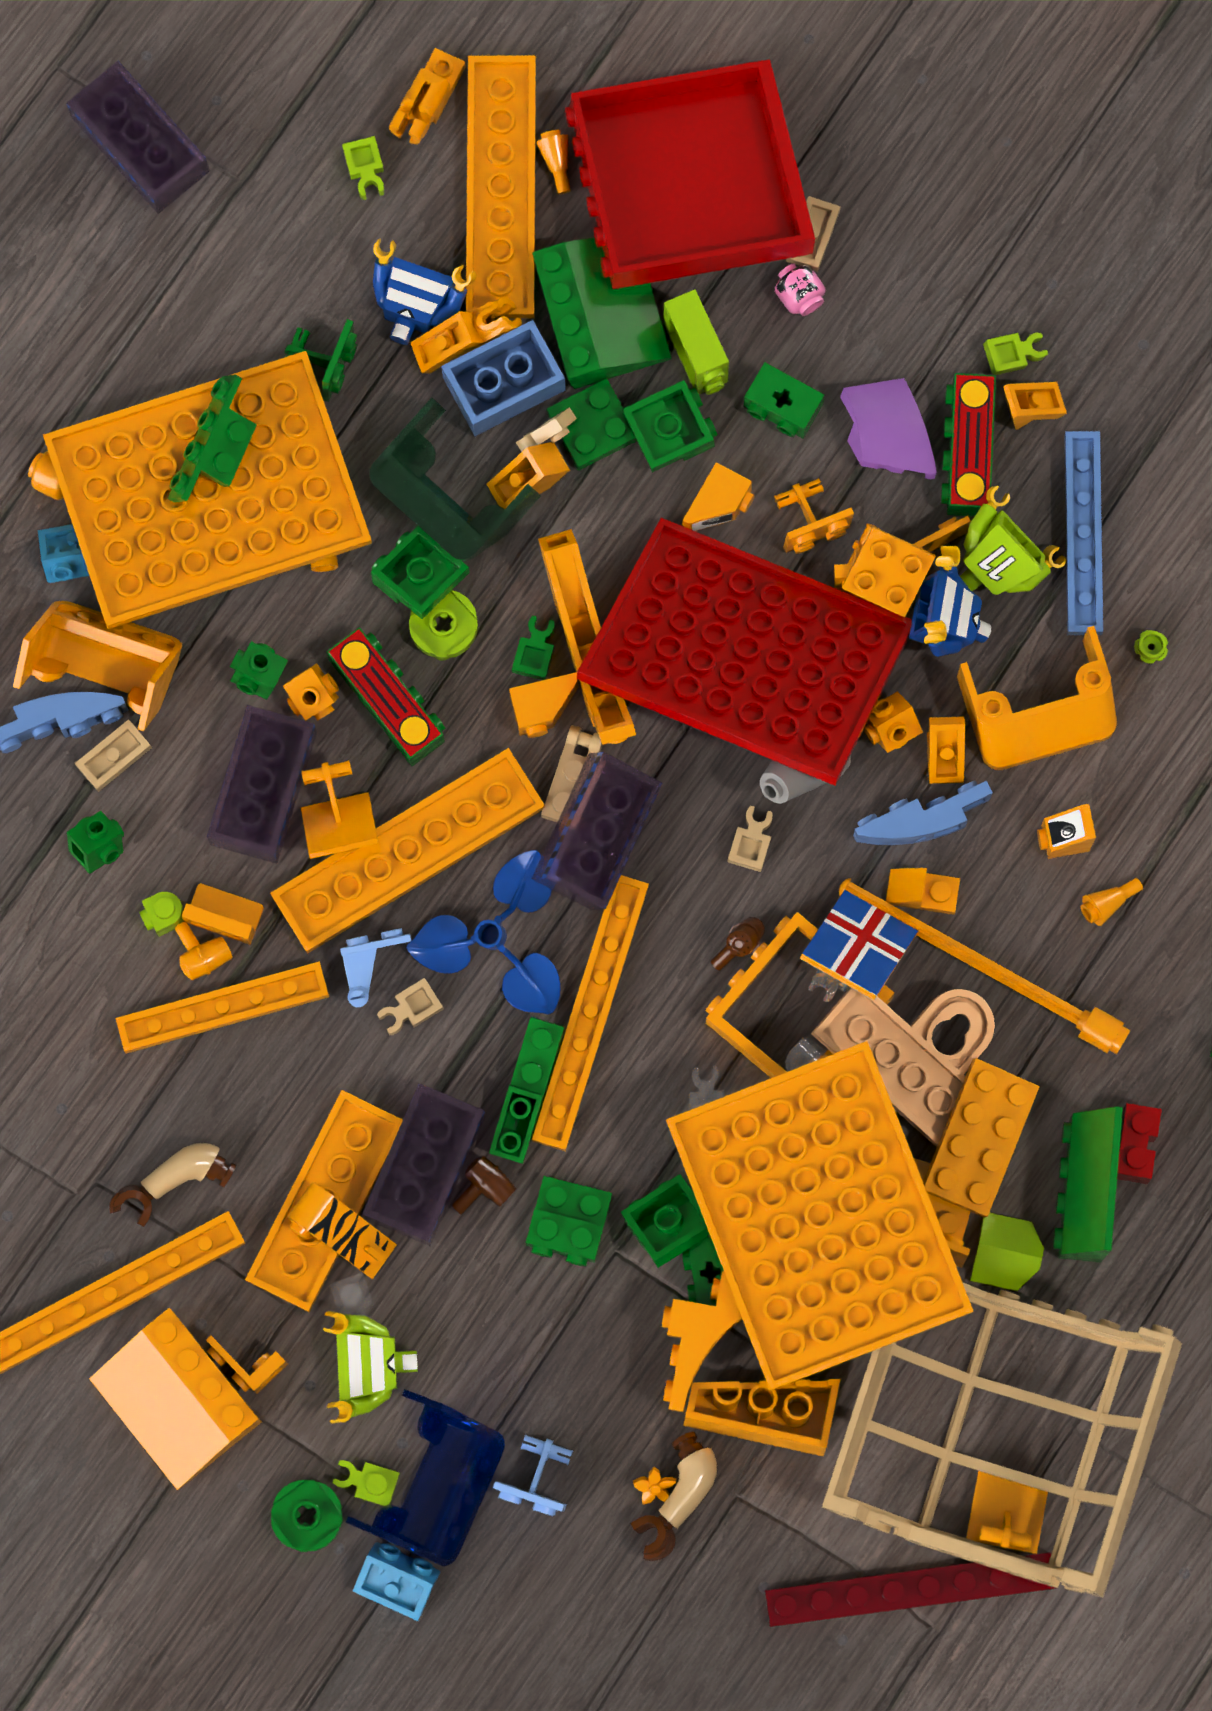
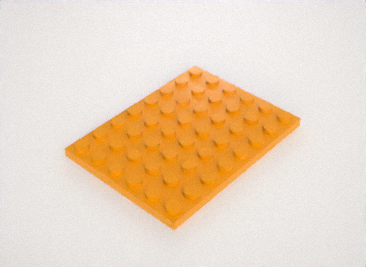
[43,351,372,629]
[666,1041,974,1391]

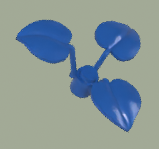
[406,850,561,1014]

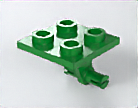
[284,319,357,402]

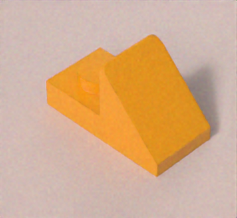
[1004,382,1067,430]
[927,716,965,784]
[886,868,960,915]

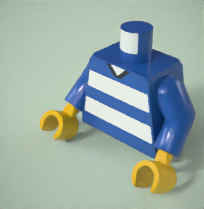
[373,238,477,345]
[909,546,991,657]

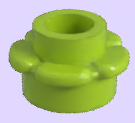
[1134,630,1168,664]

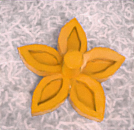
[633,1467,676,1505]

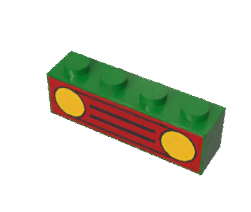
[941,373,996,516]
[326,627,446,766]

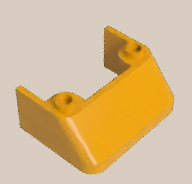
[13,601,182,731]
[957,626,1117,770]

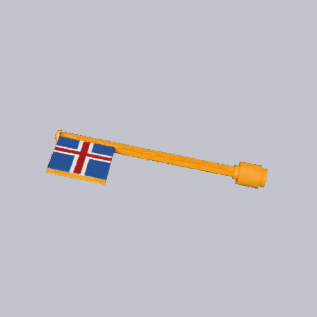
[800,878,1131,1055]

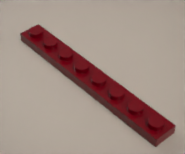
[765,1552,1056,1627]

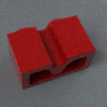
[1117,1103,1162,1184]

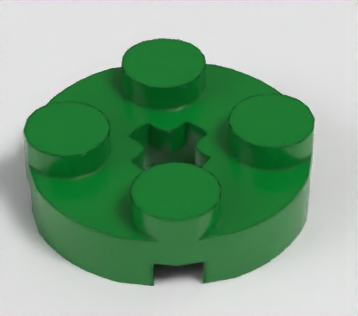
[271,1480,343,1552]

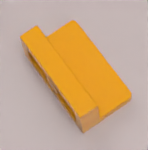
[181,883,264,945]

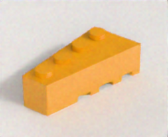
[683,1379,841,1456]

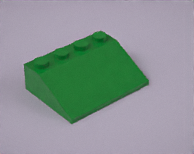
[532,238,672,390]
[1053,1107,1123,1263]

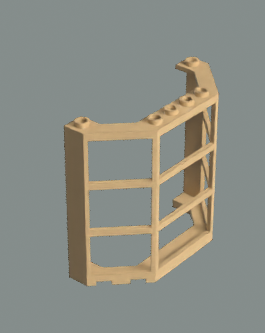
[822,1282,1182,1597]

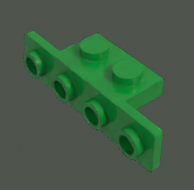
[168,375,257,502]

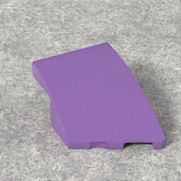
[840,378,937,479]

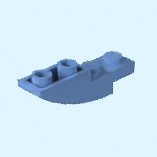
[0,692,129,753]
[853,781,993,845]

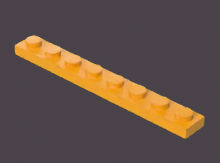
[532,873,649,1152]
[0,1211,246,1374]

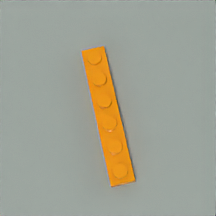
[115,961,329,1054]

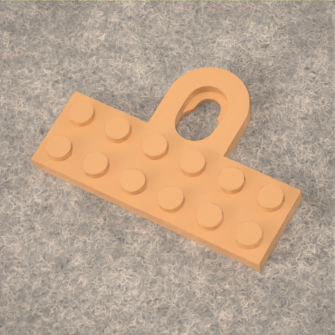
[811,987,995,1147]

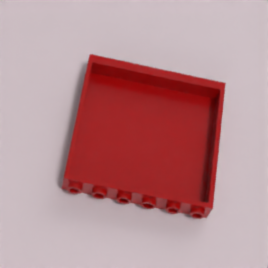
[565,59,815,289]

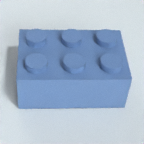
[441,320,566,436]

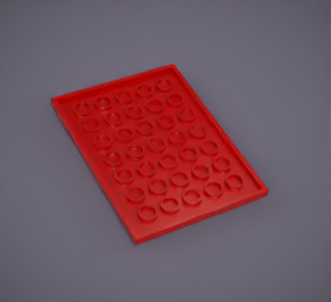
[576,518,912,786]

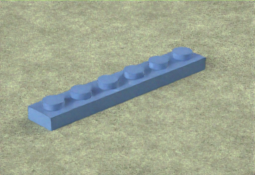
[1064,431,1103,635]

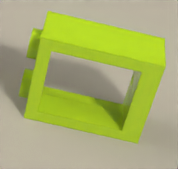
[663,289,729,395]

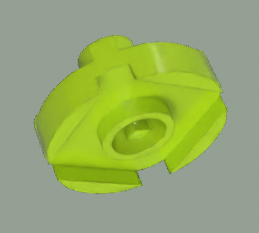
[409,590,478,661]

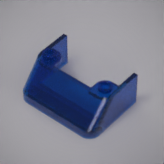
[345,1389,505,1566]

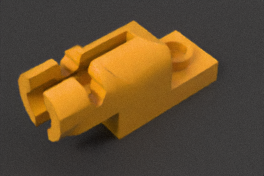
[389,48,466,144]
[410,297,522,374]

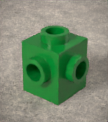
[230,641,288,700]
[67,811,124,874]

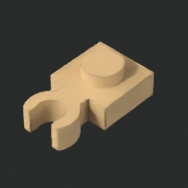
[515,407,577,452]
[728,806,773,872]
[377,978,444,1035]

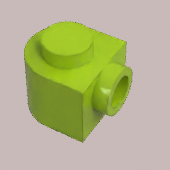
[139,892,184,937]

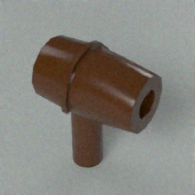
[711,917,765,971]
[452,1156,516,1215]

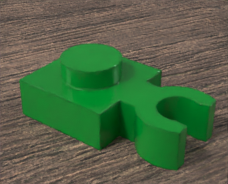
[512,615,555,680]

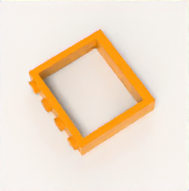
[705,912,894,1078]

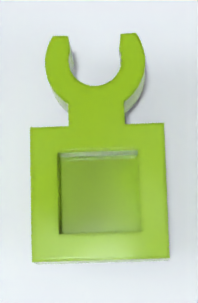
[342,136,384,200]
[983,333,1048,375]
[332,1460,400,1508]

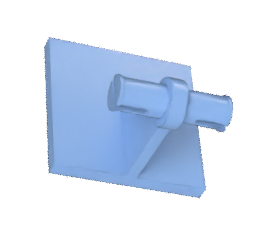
[340,928,412,1007]
[493,1434,573,1516]

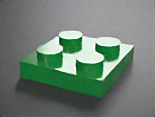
[546,378,637,471]

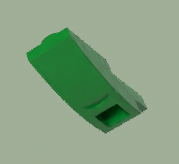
[489,1016,565,1164]

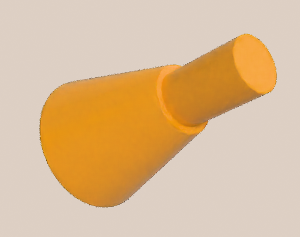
[536,130,571,195]
[1081,878,1143,926]

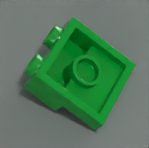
[622,380,718,472]
[371,525,470,619]
[621,1174,710,1268]
[526,1176,612,1267]

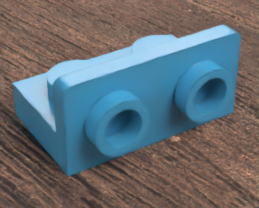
[38,524,90,583]
[353,1542,440,1621]

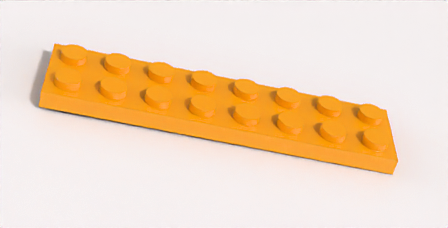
[466,55,536,319]
[270,748,545,954]

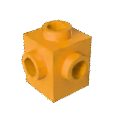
[283,663,339,721]
[864,691,923,753]

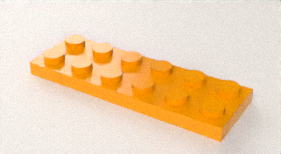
[245,1090,405,1312]

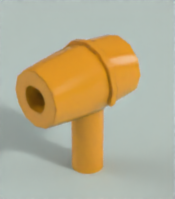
[175,922,233,980]

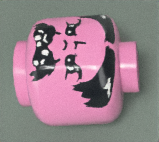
[775,264,826,316]

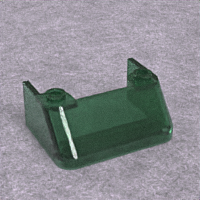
[369,397,541,561]

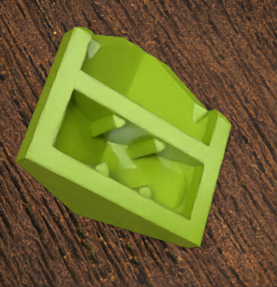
[970,1213,1044,1292]

